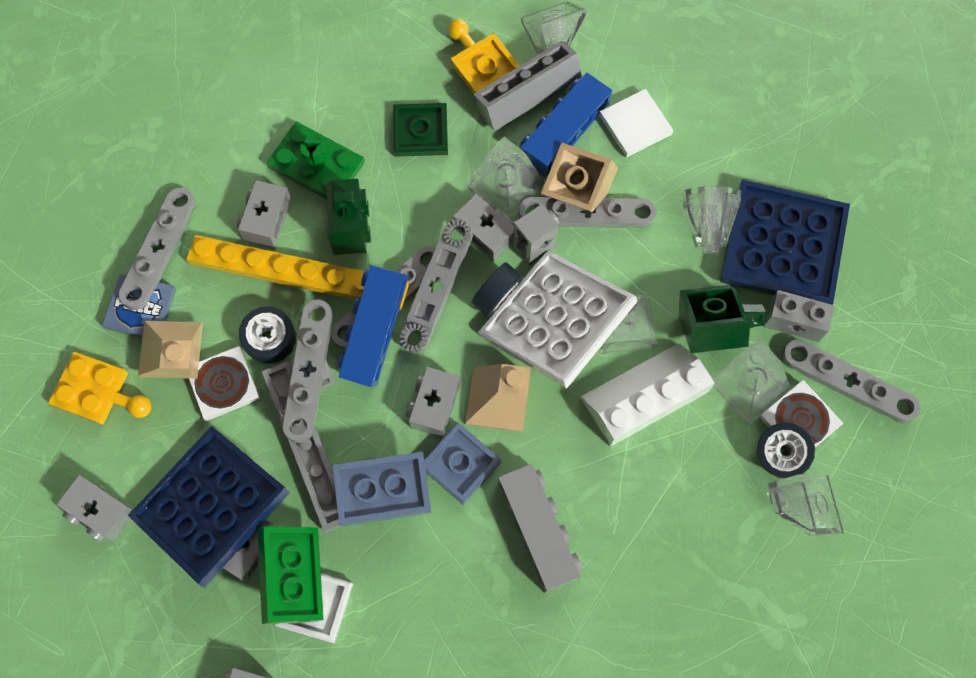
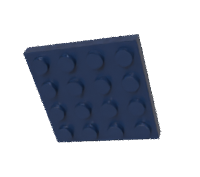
[720,179,850,305]
[128,426,290,588]

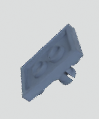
[333,452,431,527]

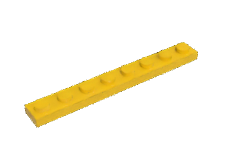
[186,235,409,310]

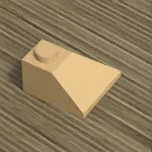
[541,143,618,212]
[138,321,203,379]
[465,364,531,432]

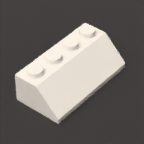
[581,343,715,447]

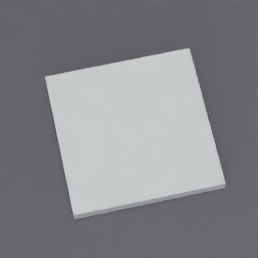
[478,250,637,389]

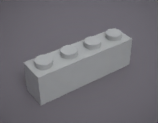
[474,40,582,131]
[498,464,583,593]

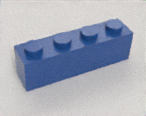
[519,72,612,178]
[337,265,409,387]

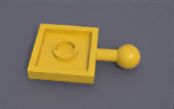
[448,19,520,94]
[48,352,152,425]

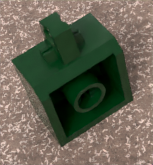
[325,179,371,255]
[679,285,766,354]

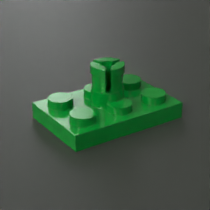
[266,121,365,199]
[258,526,324,624]

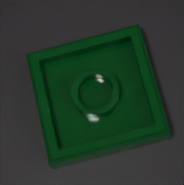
[393,103,448,157]

